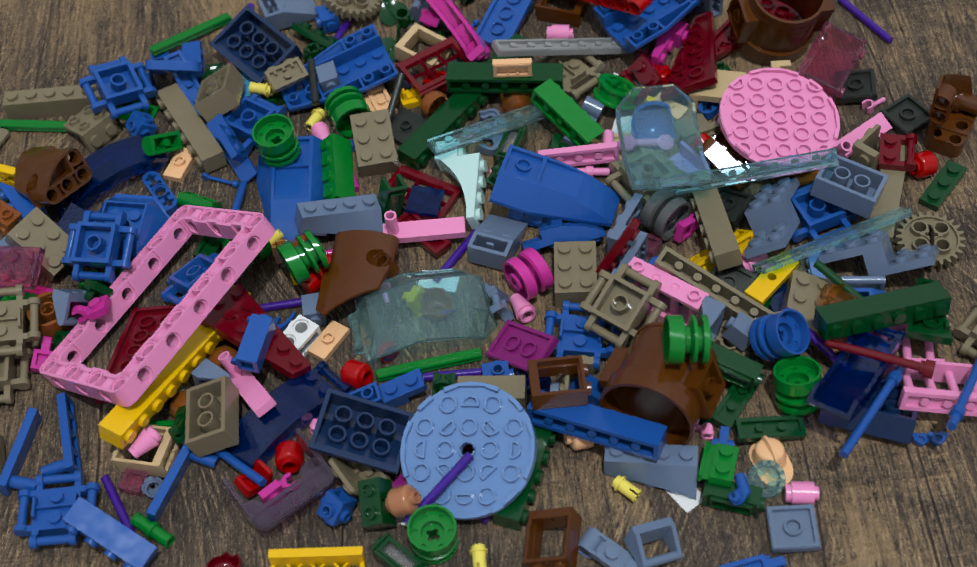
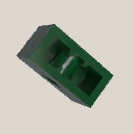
[358,477,396,530]

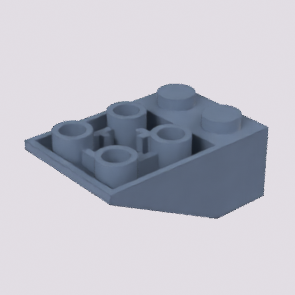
[257,0,317,30]
[467,214,528,270]

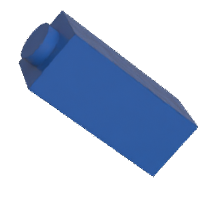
[231,314,276,373]

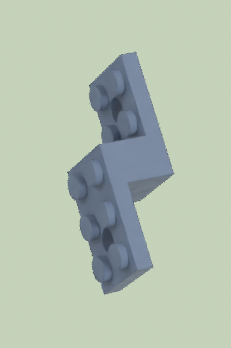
[743,177,800,259]
[606,193,648,284]
[818,229,939,276]

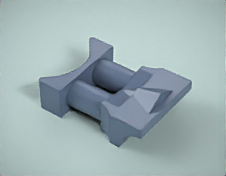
[484,283,515,323]

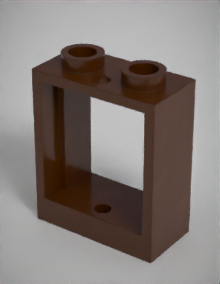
[535,0,590,28]
[527,355,592,410]
[523,507,582,567]

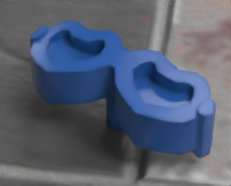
[911,431,948,447]

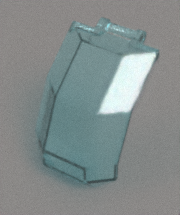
[615,84,716,191]
[347,268,498,364]

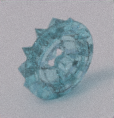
[747,460,786,497]

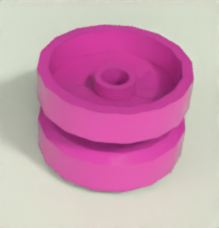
[502,247,554,302]

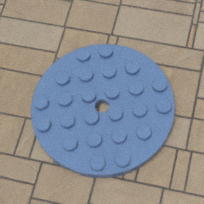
[400,381,537,520]

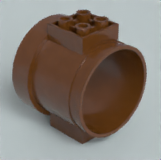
[727,0,835,66]
[598,322,726,445]

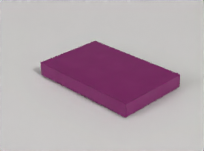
[485,320,559,374]

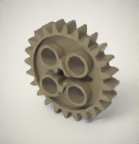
[323,0,382,21]
[894,211,966,271]

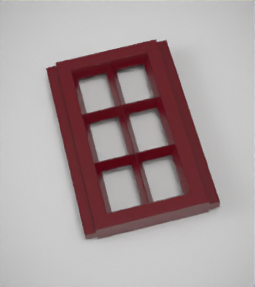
[395,36,474,98]
[377,165,463,220]

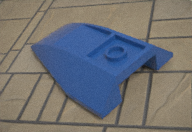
[593,0,704,54]
[281,24,398,112]
[256,135,324,241]
[489,144,621,227]

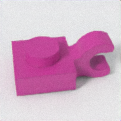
[419,5,439,27]
[673,213,702,243]
[71,294,111,323]
[30,336,53,373]
[258,472,300,510]

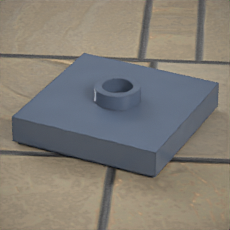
[765,504,821,553]

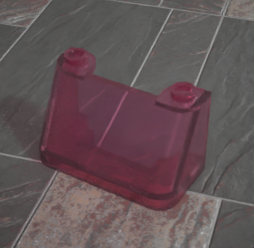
[797,21,867,101]

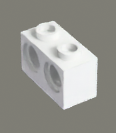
[283,314,321,357]

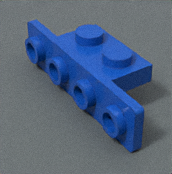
[206,113,258,183]

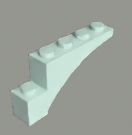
[434,140,488,230]

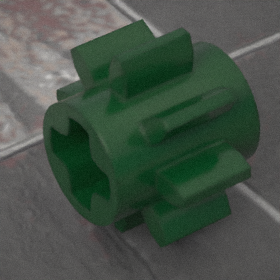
[303,43,325,62]

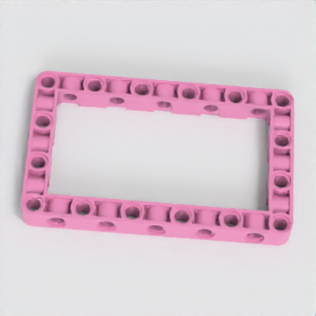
[39,205,275,407]

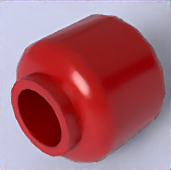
[909,150,938,179]
[340,359,373,389]
[275,440,304,474]

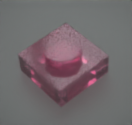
[645,232,663,258]
[118,468,149,496]

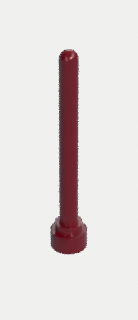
[824,339,936,379]

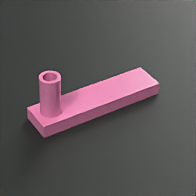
[831,112,892,158]
[538,129,620,167]
[383,210,466,243]
[218,351,277,418]

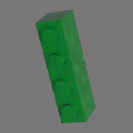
[530,78,604,146]
[320,132,355,200]

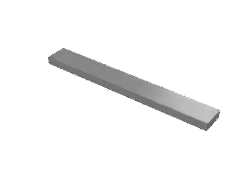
[491,38,634,57]

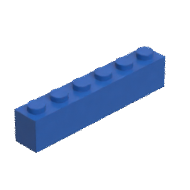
[527,390,667,461]

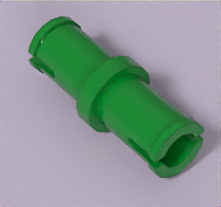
[130,512,175,549]

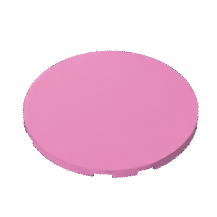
[718,68,840,171]

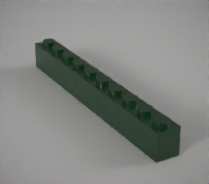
[397,33,534,171]

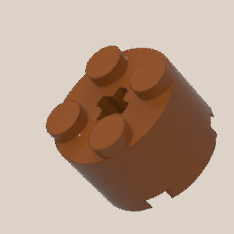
[27,291,76,341]

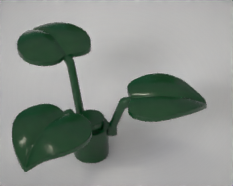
[379,0,452,63]

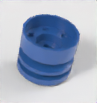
[749,308,810,362]

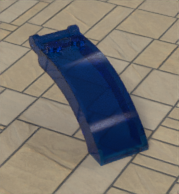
[48,134,169,221]
[806,328,906,421]
[225,361,353,469]

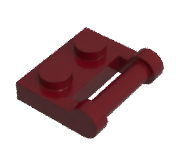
[619,54,664,104]
[878,133,918,172]

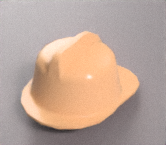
[748,435,794,488]

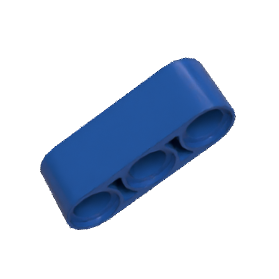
[182,40,205,84]

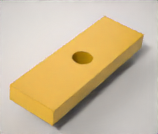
[744,252,799,305]

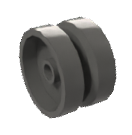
[640,187,692,241]

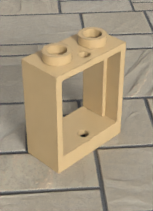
[395,23,453,72]
[111,425,182,478]

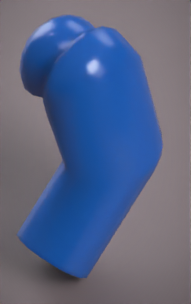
[728,473,751,505]

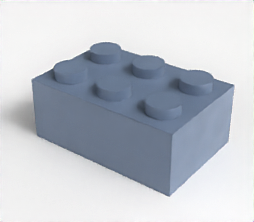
[810,152,889,219]

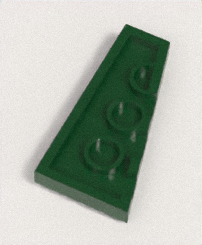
[905,277,953,346]

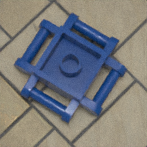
[78,56,158,120]
[224,93,287,155]
[791,180,859,248]
[61,210,138,284]
[161,252,222,305]
[544,300,619,370]
[13,470,100,549]

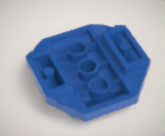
[94,194,170,265]

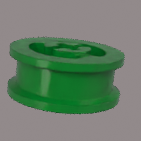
[593,73,639,111]

